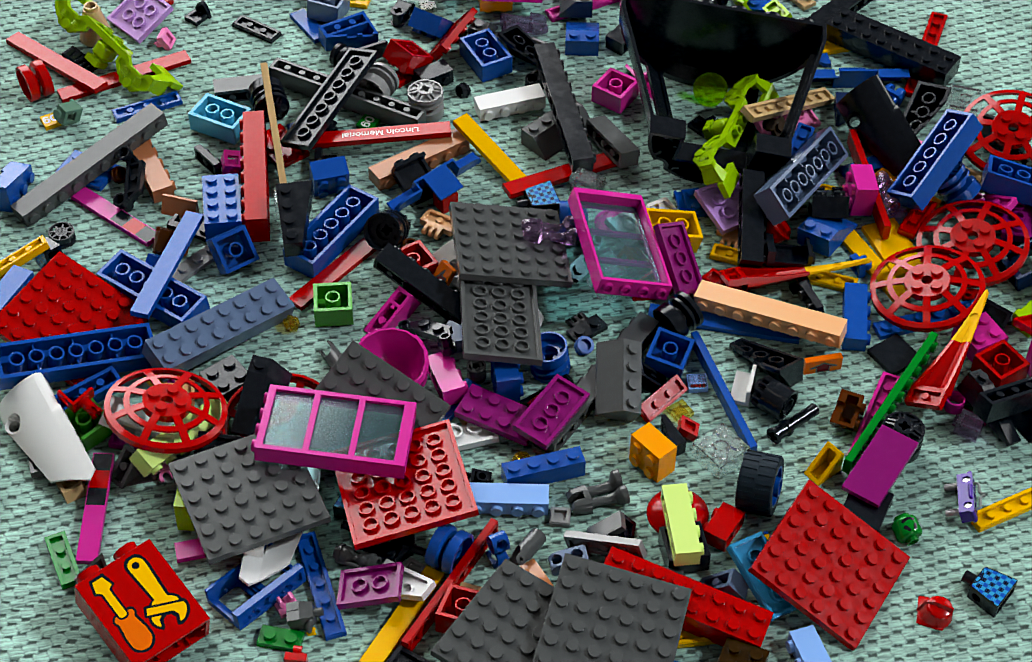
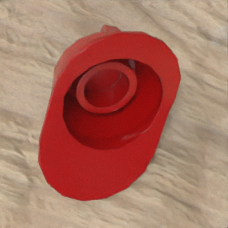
[766,220,791,244]
[916,596,954,631]

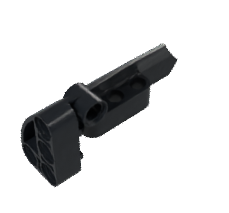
[836,75,921,177]

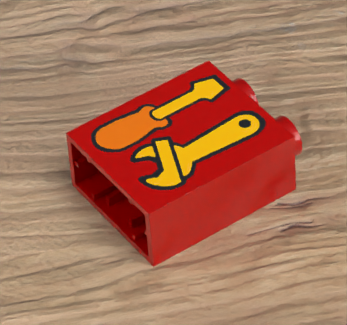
[74,539,210,662]

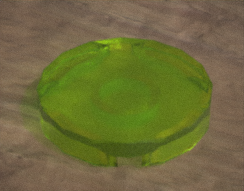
[693,72,728,107]

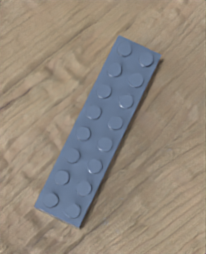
[753,126,849,226]
[142,277,295,382]

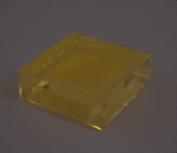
[666,399,694,424]

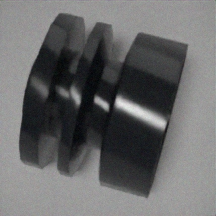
[247,76,290,122]
[363,209,410,251]
[653,291,704,336]
[883,411,925,464]

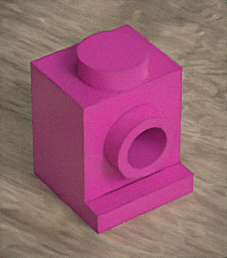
[220,149,242,176]

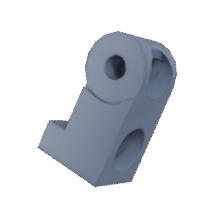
[548,544,589,576]

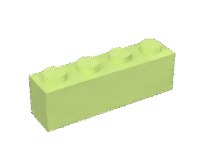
[660,483,704,566]

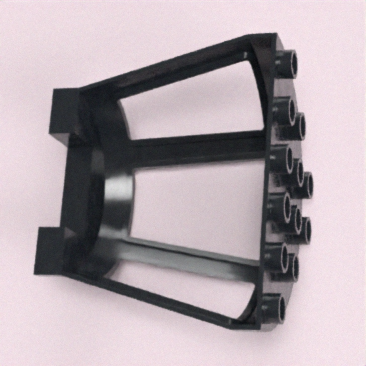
[619,0,827,184]

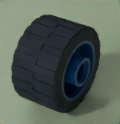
[735,450,784,517]

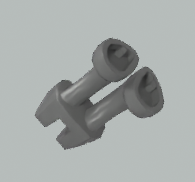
[566,469,630,515]

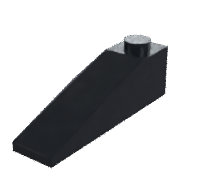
[903,81,952,135]
[729,338,804,386]

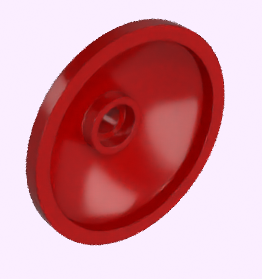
[647,490,709,533]

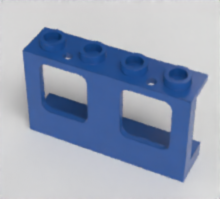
[205,542,307,631]

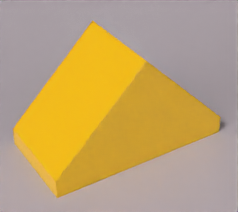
[804,441,844,486]

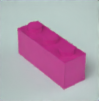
[428,352,469,406]

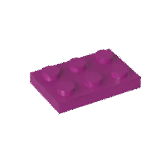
[336,562,404,610]

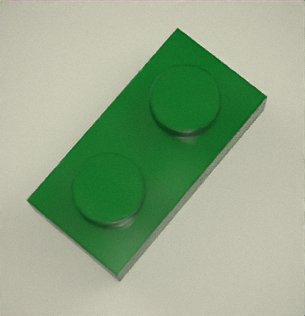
[256,624,305,652]

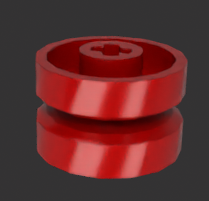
[15,59,55,103]

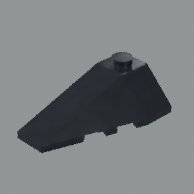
[497,24,538,66]
[231,355,292,437]
[957,369,1021,446]

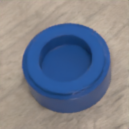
[574,336,594,356]

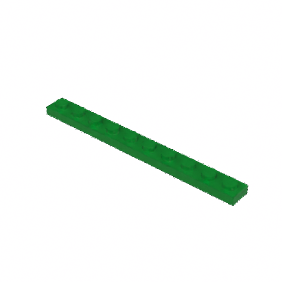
[842,331,939,475]

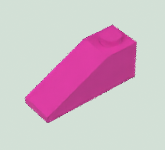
[364,286,421,333]

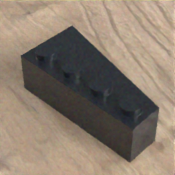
[275,180,314,257]

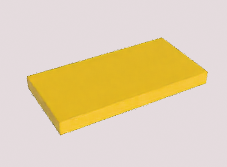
[861,218,922,278]

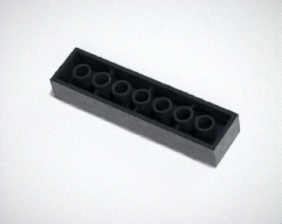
[826,7,961,86]

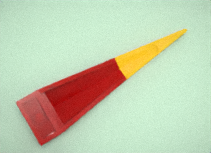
[719,258,871,291]
[904,289,989,411]

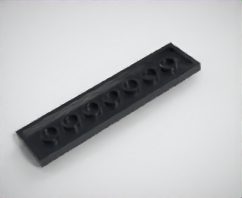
[280,47,379,151]

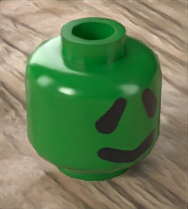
[891,513,922,546]

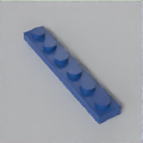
[872,298,976,340]

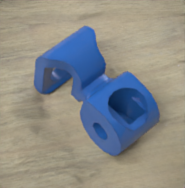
[486,530,510,569]

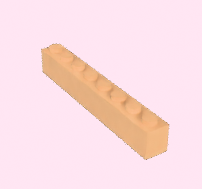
[694,280,848,348]

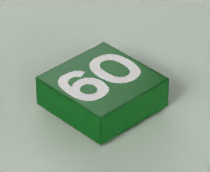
[356,114,380,129]

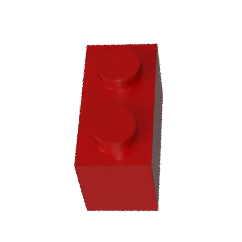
[703,501,745,552]

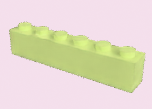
[129,399,231,478]

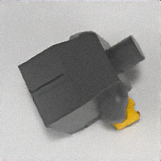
[286,601,324,636]

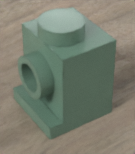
[53,99,83,126]

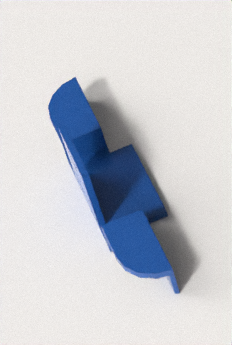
[812,68,910,88]
[386,152,481,211]

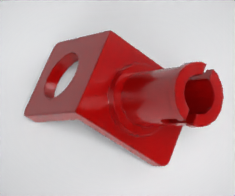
[57,387,103,419]

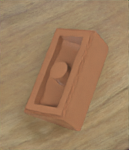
[161,194,199,218]

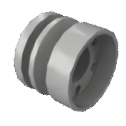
[358,62,399,97]
[407,79,444,123]

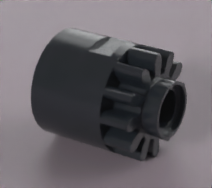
[750,375,798,421]

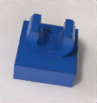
[849,253,872,278]

